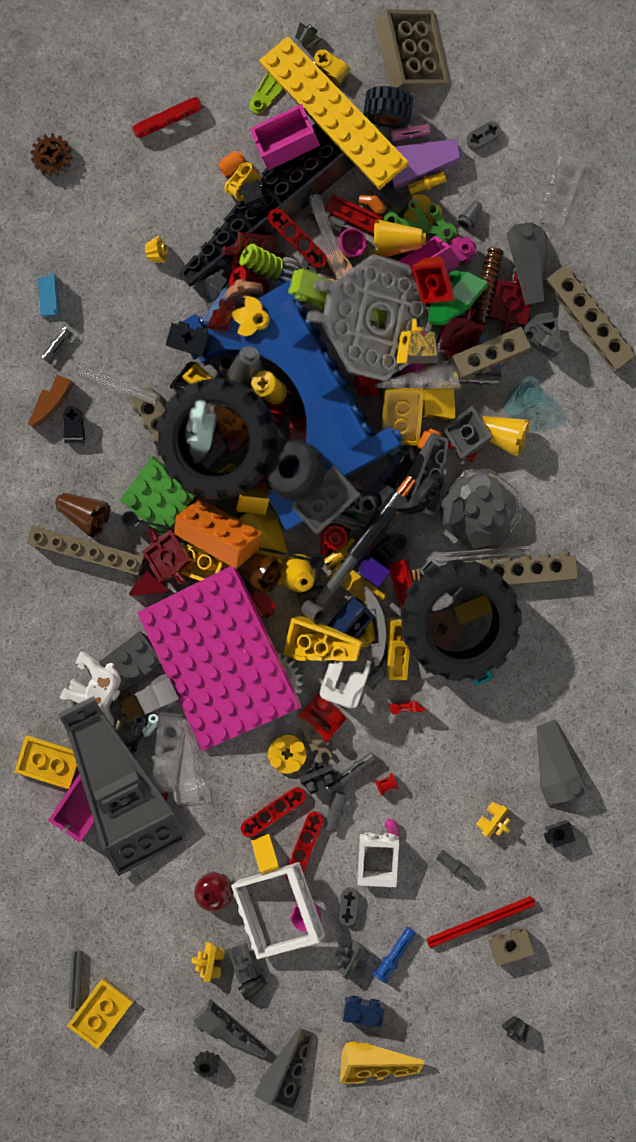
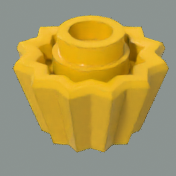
[145,236,168,263]

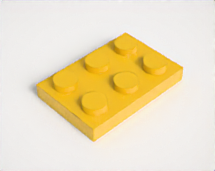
[381,388,424,445]
[14,735,77,789]
[67,978,134,1050]

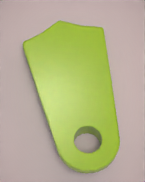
[249,73,284,114]

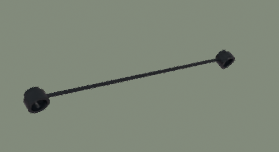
[122,511,325,569]

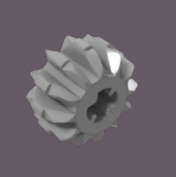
[274,257,301,287]

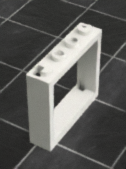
[231,862,325,959]

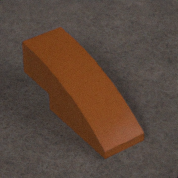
[28,375,74,428]

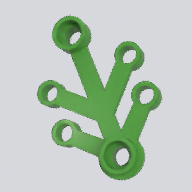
[384,199,457,242]

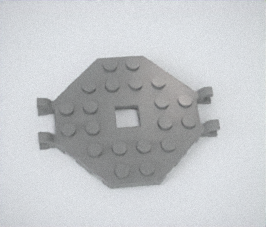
[307,255,440,381]

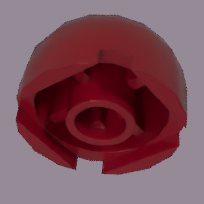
[194,871,234,912]

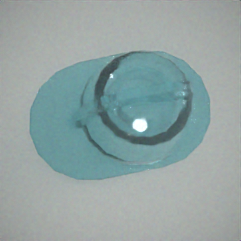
[504,376,545,416]

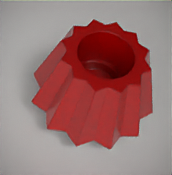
[322,524,349,551]

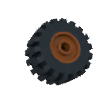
[363,86,413,127]

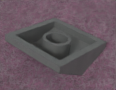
[442,405,493,459]

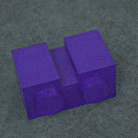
[358,558,390,588]

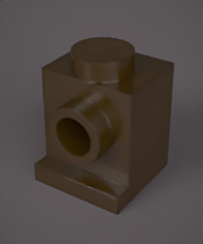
[119,692,146,724]

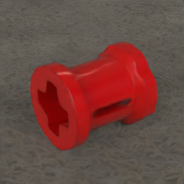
[375,773,399,796]

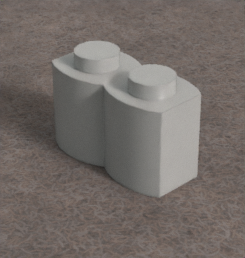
[134,678,179,716]

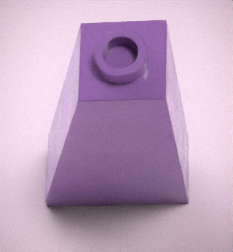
[391,139,462,190]

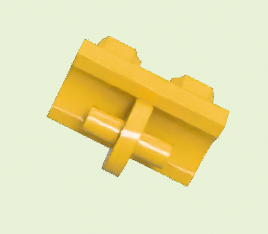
[476,802,511,838]
[191,942,225,982]

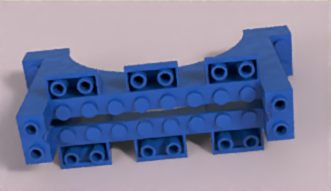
[182,279,404,530]

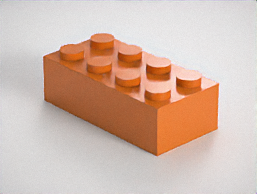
[174,498,262,569]

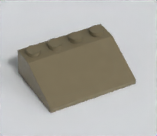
[375,9,450,92]

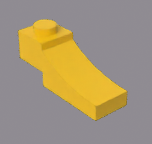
[386,618,410,680]

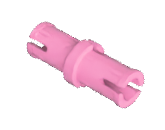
[391,123,430,142]

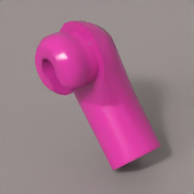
[385,819,400,849]

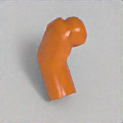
[359,195,386,215]

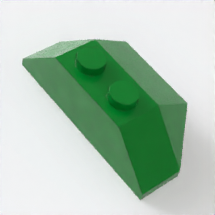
[428,271,488,325]

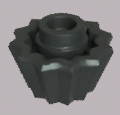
[295,22,321,49]
[502,1016,529,1043]
[193,1051,220,1078]

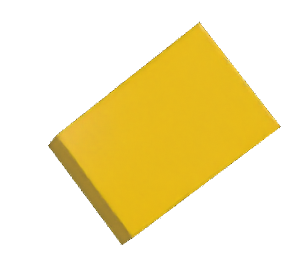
[236,481,269,514]

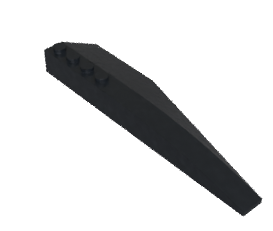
[179,123,356,287]

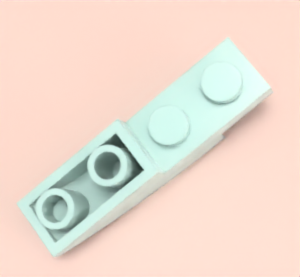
[187,401,215,463]

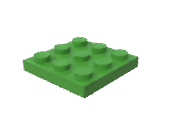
[120,456,197,535]

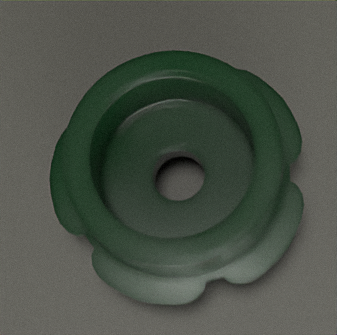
[287,398,305,417]

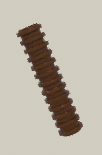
[472,247,504,325]

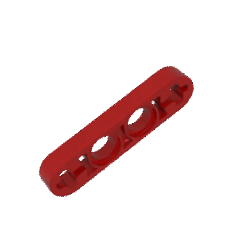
[132,97,203,138]
[268,209,327,268]
[241,787,306,837]
[285,811,323,882]

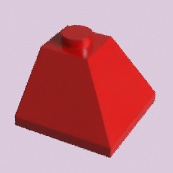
[411,256,455,303]

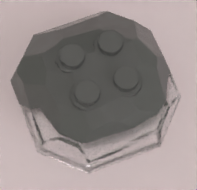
[440,467,523,551]

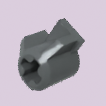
[203,269,227,301]

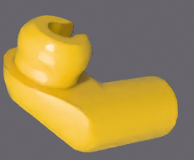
[357,622,375,648]

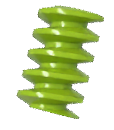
[239,244,283,280]

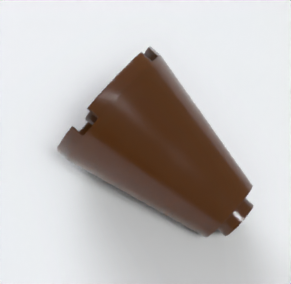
[55,493,111,538]
[229,553,283,594]

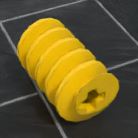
[251,371,287,405]

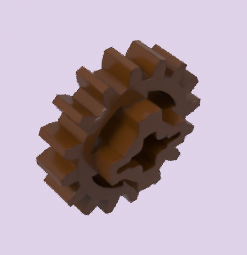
[30,133,73,177]

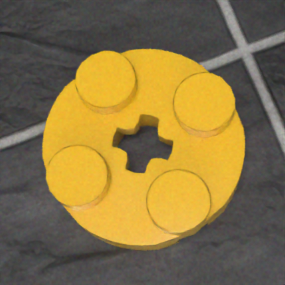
[268,734,307,773]

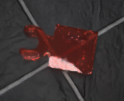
[208,298,235,331]

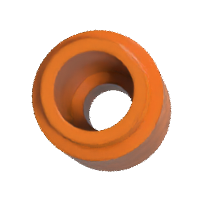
[217,150,246,178]

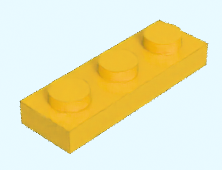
[328,562,386,610]

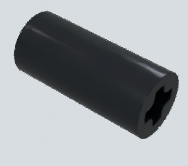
[370,183,409,216]

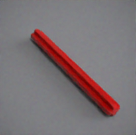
[426,896,535,948]

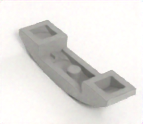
[364,587,386,666]

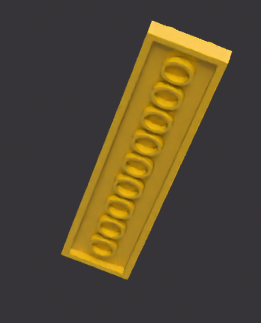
[259,36,409,190]

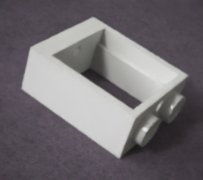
[357,832,399,887]

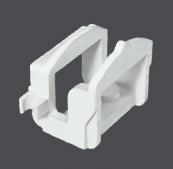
[320,660,371,708]

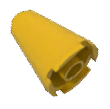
[374,220,426,258]
[482,416,530,457]
[279,554,317,592]

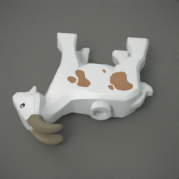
[60,651,125,732]

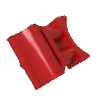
[390,700,425,715]

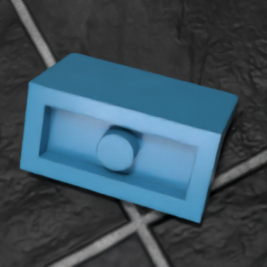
[38,273,61,317]

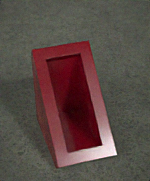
[129,571,170,596]

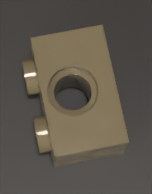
[488,927,534,966]

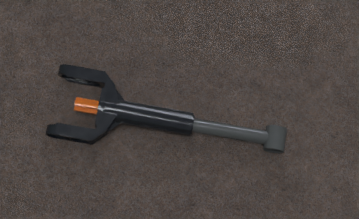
[301,450,444,624]

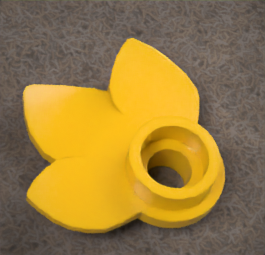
[404,194,442,225]
[232,296,270,336]

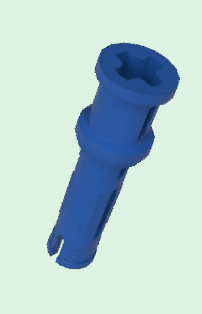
[372,926,417,984]

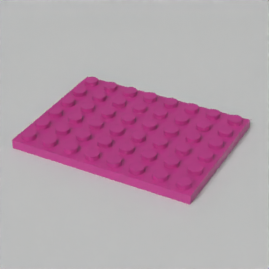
[137,566,302,751]

